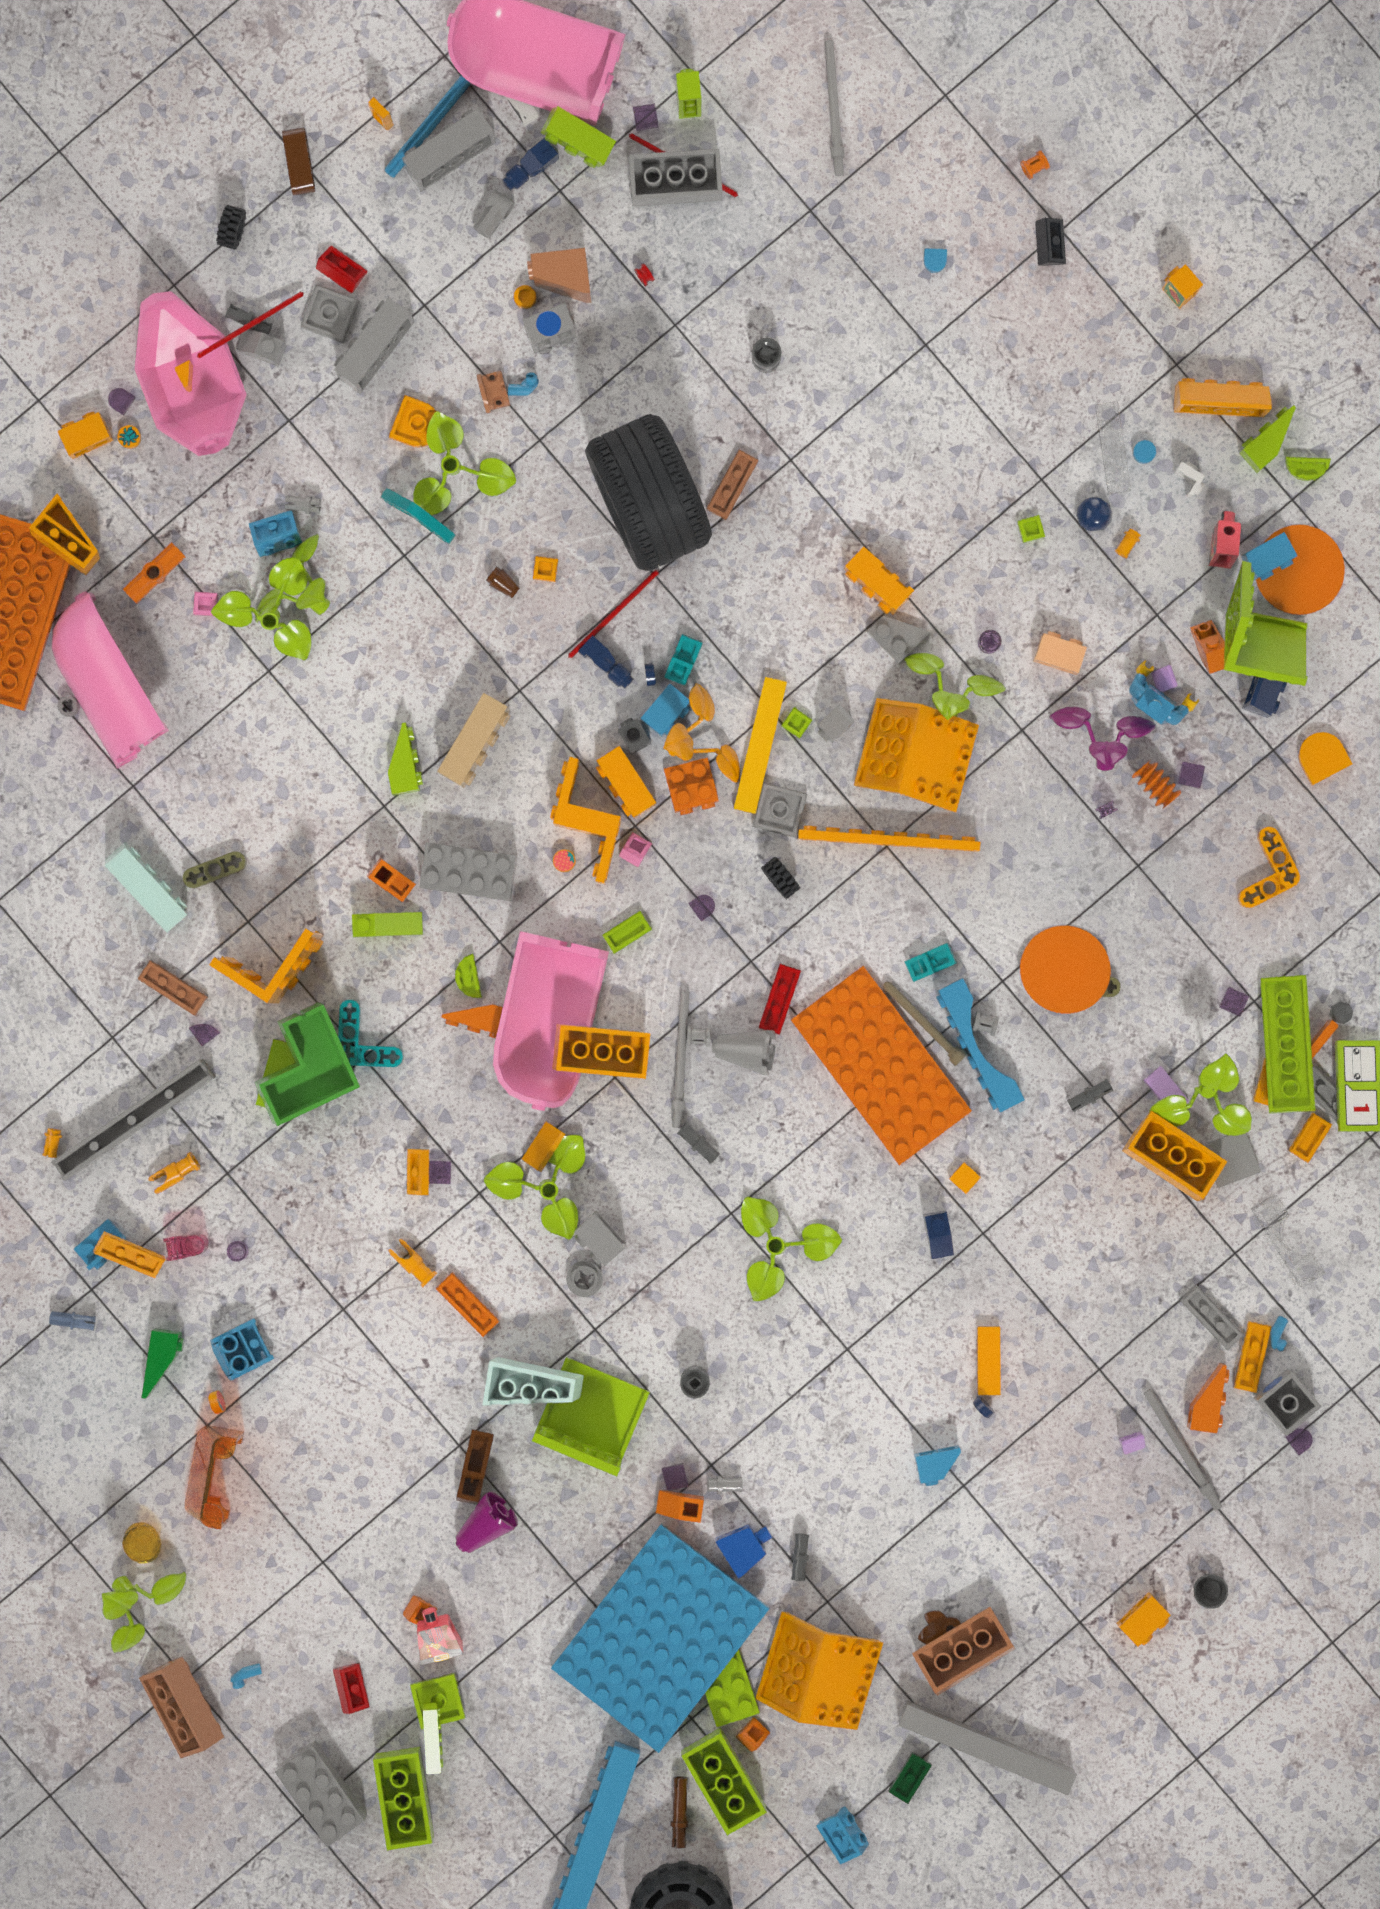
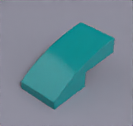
[664,634,703,686]
[904,943,957,982]

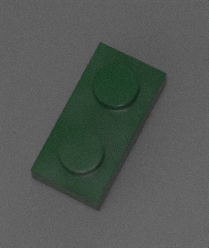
[888,1752,932,1804]

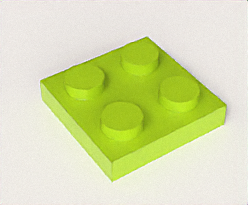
[410,1672,466,1730]

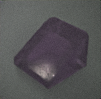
[661,1462,689,1490]

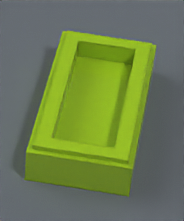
[602,911,652,954]

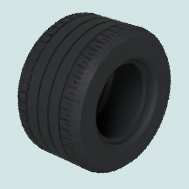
[585,414,712,571]

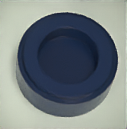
[644,663,656,687]
[973,1396,995,1418]

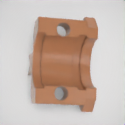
[476,371,510,414]

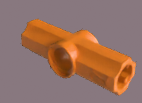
[123,542,186,604]

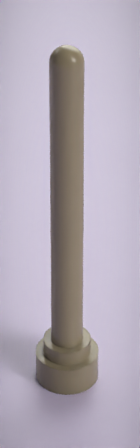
[883,982,968,1066]

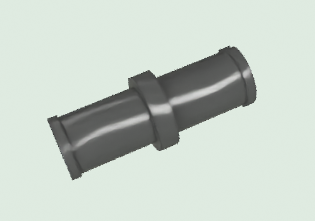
[225,304,273,334]
[1067,1078,1114,1112]
[677,1123,720,1164]
[791,1533,809,1581]

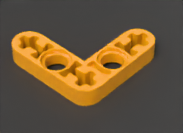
[1238,827,1300,908]

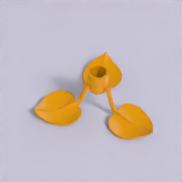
[663,683,740,783]

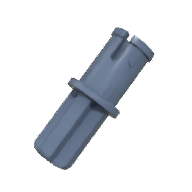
[49,1311,96,1331]

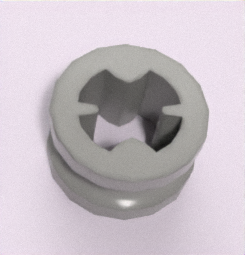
[57,696,80,717]

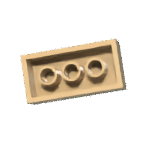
[437,693,511,788]

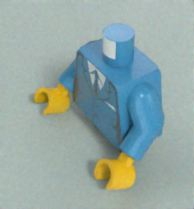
[1129,660,1199,725]

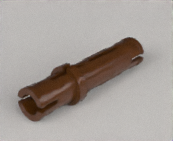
[670,1776,688,1848]

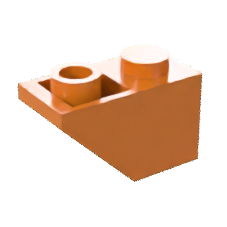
[1190,620,1224,674]
[656,1490,704,1523]

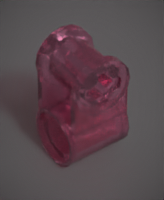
[163,1234,209,1261]

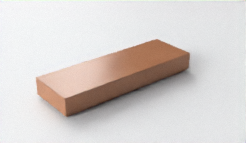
[706,450,759,520]
[138,960,208,1016]

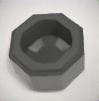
[1329,1002,1353,1024]

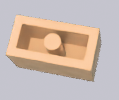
[1033,631,1087,675]

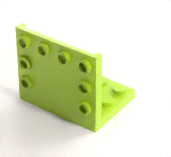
[1224,561,1308,686]
[532,1357,650,1477]

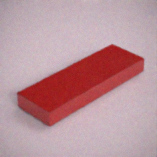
[758,964,801,1035]

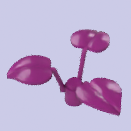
[1050,706,1156,771]

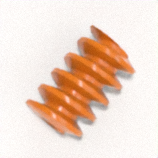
[1132,760,1181,809]

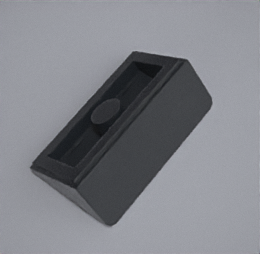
[1035,217,1066,266]

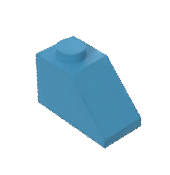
[914,1445,961,1486]

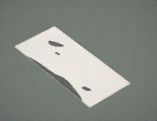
[505,96,540,126]

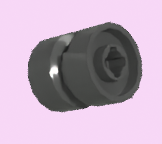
[752,338,782,373]
[680,1366,710,1399]

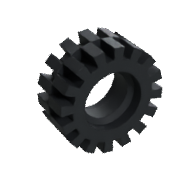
[216,205,246,250]
[761,857,801,900]

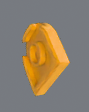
[389,395,436,448]
[1298,732,1353,786]

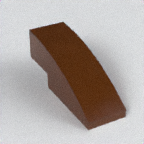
[456,1429,494,1505]

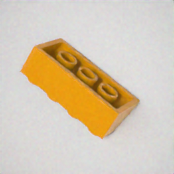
[1174,378,1272,418]
[1122,1111,1228,1201]

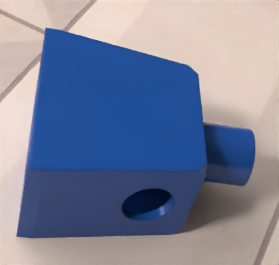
[715,1524,773,1579]

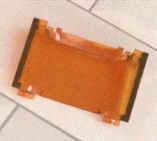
[185,1426,244,1530]

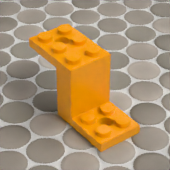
[550,757,622,885]

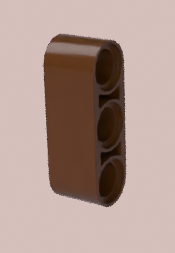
[282,127,315,196]

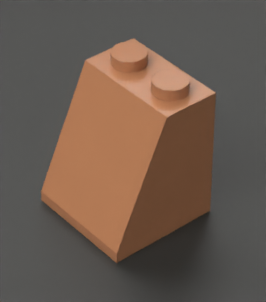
[527,248,591,303]

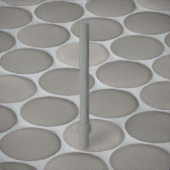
[824,40,845,176]
[671,992,690,1128]
[1143,1389,1222,1511]

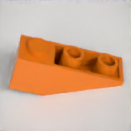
[441,1004,503,1038]
[1187,1363,1229,1434]

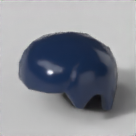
[1076,497,1112,531]

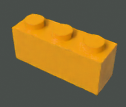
[595,746,657,819]

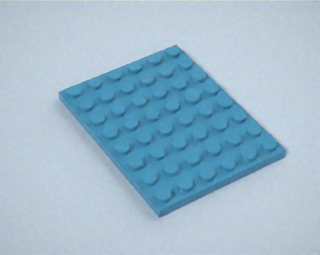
[551,1523,770,1753]

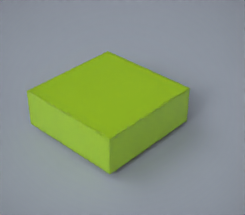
[1017,515,1045,543]
[781,707,812,739]

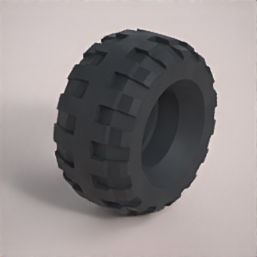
[629,1861,733,1909]

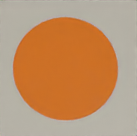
[1256,525,1345,615]
[1020,926,1111,1014]

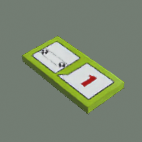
[1335,1040,1380,1132]

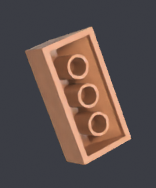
[912,1607,1015,1696]
[139,1657,224,1758]

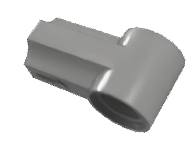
[473,190,515,239]

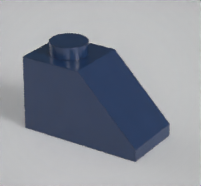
[923,1210,954,1259]

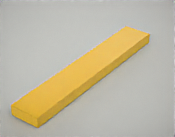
[734,677,787,814]

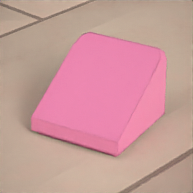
[619,832,652,867]

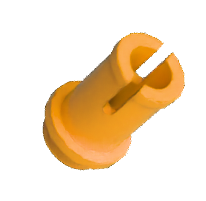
[1115,528,1141,559]
[42,1128,63,1158]

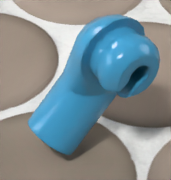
[508,372,539,396]
[1270,1316,1288,1352]
[230,1663,262,1689]

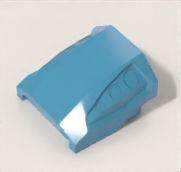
[210,1318,274,1381]

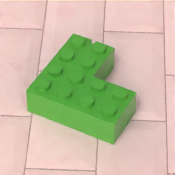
[254,1002,360,1126]

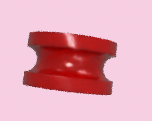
[634,263,655,287]

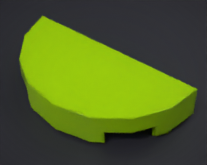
[1285,457,1331,481]
[455,954,482,998]

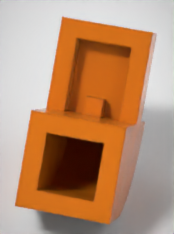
[367,858,416,902]

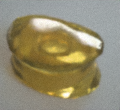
[122,1522,161,1564]

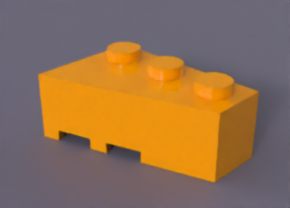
[29,493,100,575]
[844,546,914,615]

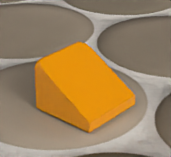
[174,360,193,392]

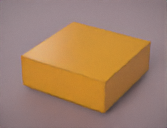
[533,556,558,582]
[949,1162,981,1194]

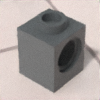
[618,718,651,755]

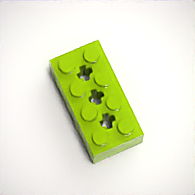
[681,1727,767,1836]
[373,1746,434,1851]

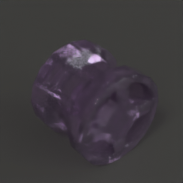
[977,630,1002,654]

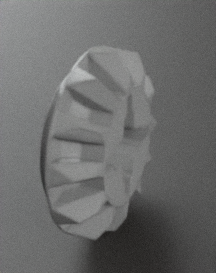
[566,1260,603,1297]

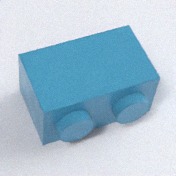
[1241,532,1297,581]
[641,684,691,737]

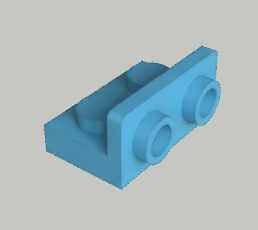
[249,510,302,557]
[74,1219,127,1270]
[816,1806,869,1865]

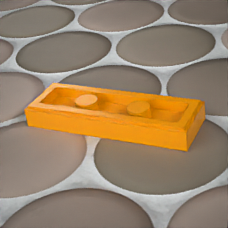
[93,1231,166,1278]
[1233,1321,1271,1393]
[977,1326,1001,1395]

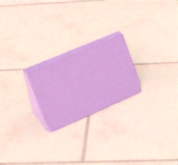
[1143,1066,1189,1103]

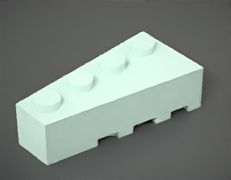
[105,842,188,932]
[482,1357,584,1406]

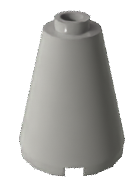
[712,1030,776,1075]

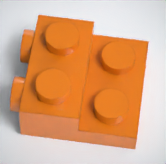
[664,758,719,816]

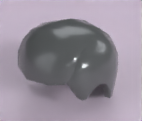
[1193,1574,1228,1609]

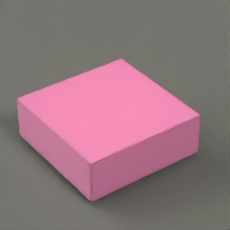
[193,592,218,616]

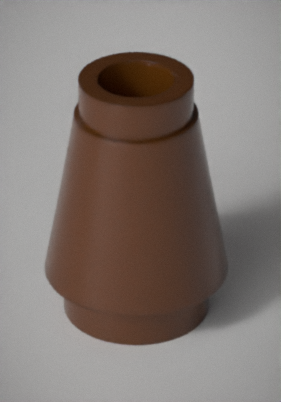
[486,566,520,598]

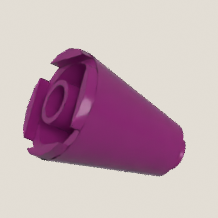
[455,1492,518,1553]

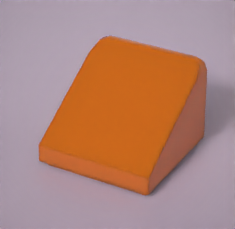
[403,1595,437,1625]
[735,1717,770,1752]

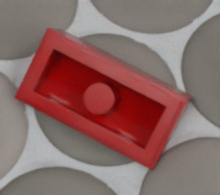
[316,246,368,293]
[333,1663,370,1714]

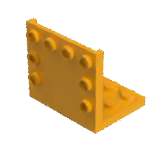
[854,698,979,812]
[209,928,324,1004]
[755,1611,883,1730]

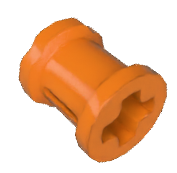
[1020,150,1050,180]

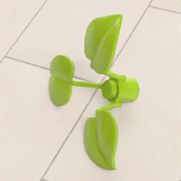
[413,411,516,515]
[255,534,330,623]
[211,558,312,661]
[904,653,1006,720]
[1149,1053,1252,1136]
[484,1135,585,1240]
[741,1197,842,1301]
[102,1572,186,1653]

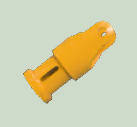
[148,1152,200,1194]
[388,1239,437,1288]

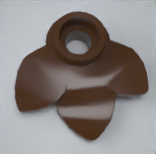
[918,1610,961,1645]

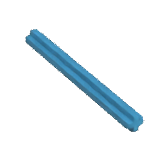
[384,75,472,178]

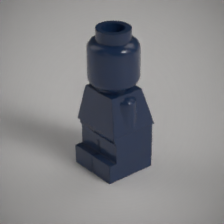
[502,137,559,191]
[578,635,634,689]

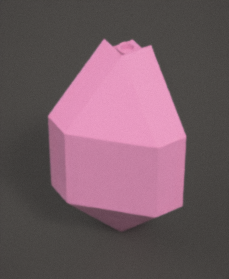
[134,291,247,456]

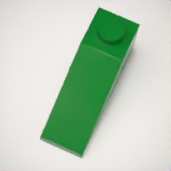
[141,1328,185,1399]

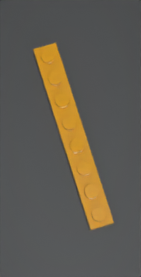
[798,826,981,852]

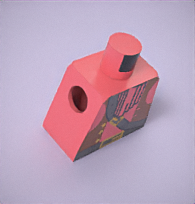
[1208,511,1241,569]
[417,1607,463,1665]

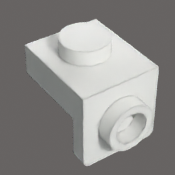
[1174,462,1205,498]

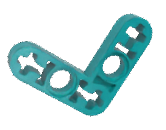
[380,488,456,544]
[338,1000,404,1067]

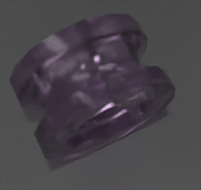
[1095,800,1118,819]
[227,1241,249,1262]

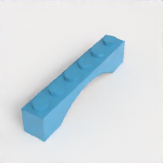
[936,978,1025,1113]

